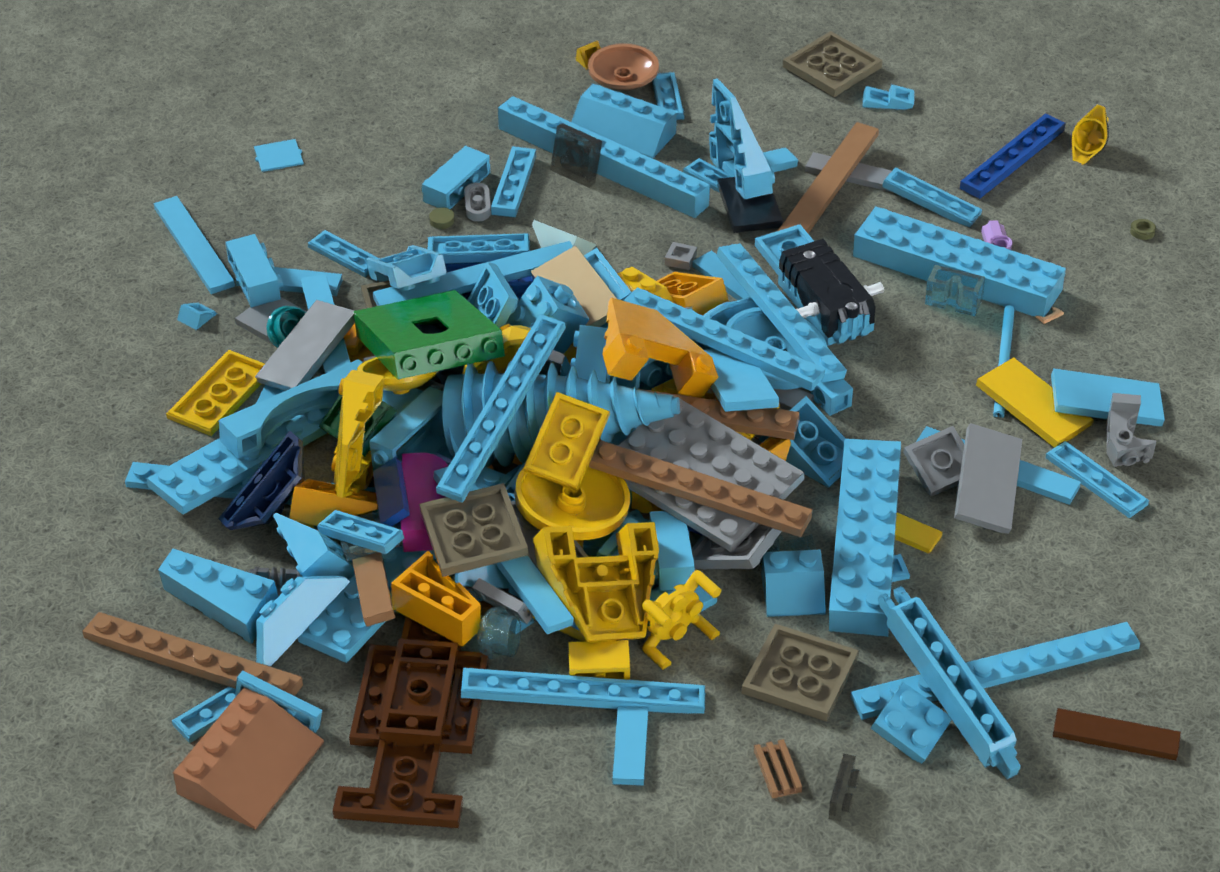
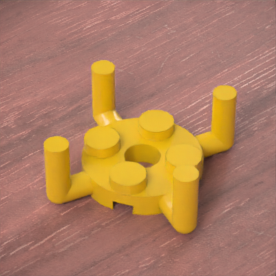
[642,570,722,670]

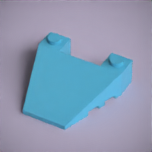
[709,79,775,199]

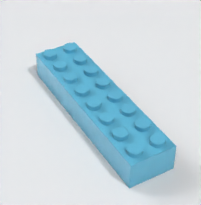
[853,206,1066,317]
[829,439,901,637]

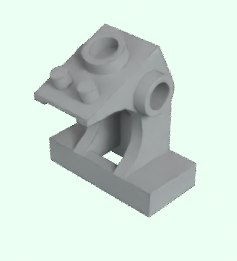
[1106,393,1156,467]

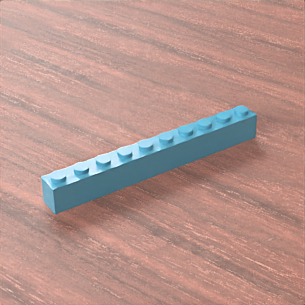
[498,96,710,218]

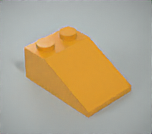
[657,272,729,315]
[289,479,378,528]

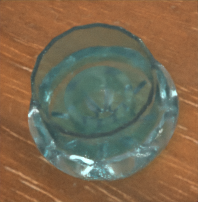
[477,606,521,659]

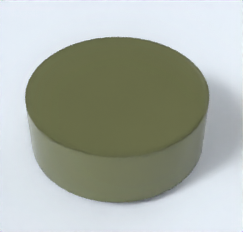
[429,208,454,229]
[1130,219,1156,240]

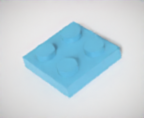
[870,682,952,764]

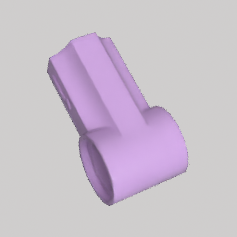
[982,220,1012,250]

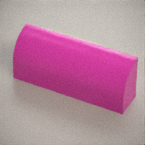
[401,453,448,552]

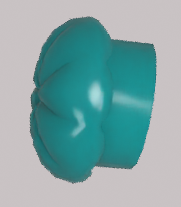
[266,306,306,348]

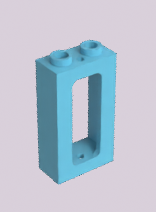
[369,386,447,471]

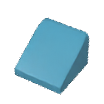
[177,303,217,330]

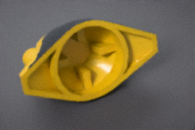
[1072,104,1109,165]

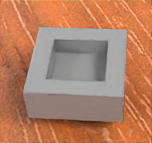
[665,242,697,270]

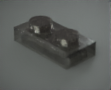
[828,754,860,822]

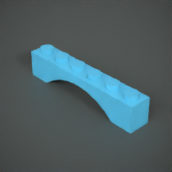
[219,359,362,459]

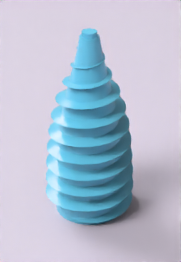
[442,361,680,468]

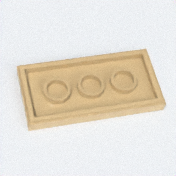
[531,246,617,327]

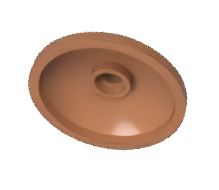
[588,44,659,91]

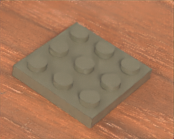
[783,31,883,97]
[419,483,528,577]
[742,624,859,722]

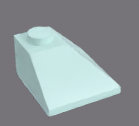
[532,220,597,256]

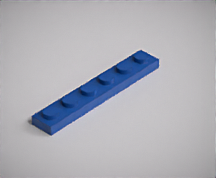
[960,113,1066,199]

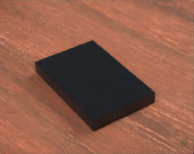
[717,177,783,233]

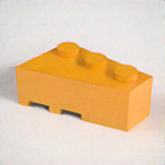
[391,551,481,647]

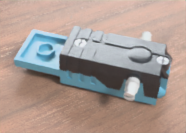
[755,224,884,346]

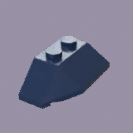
[218,431,305,530]

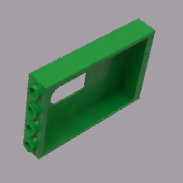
[353,290,505,380]

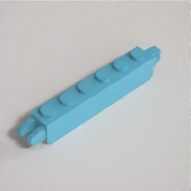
[878,586,1021,779]

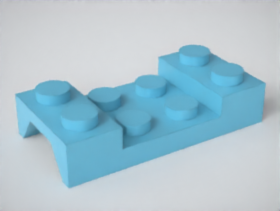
[365,245,447,291]

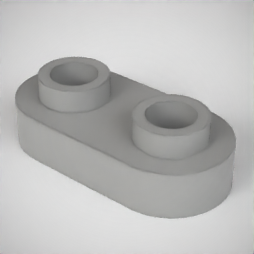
[464,182,491,222]

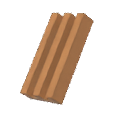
[754,739,802,798]

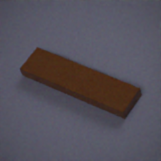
[1052,708,1181,761]

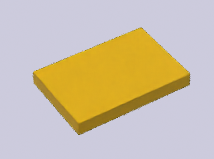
[523,392,610,491]

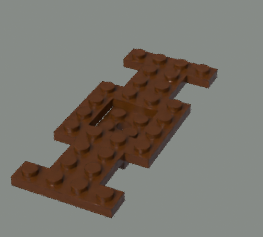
[332,587,499,828]

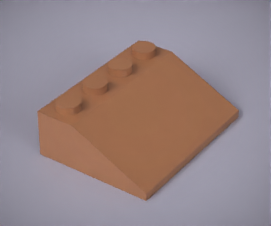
[173,687,324,829]

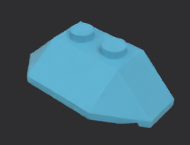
[256,576,350,667]

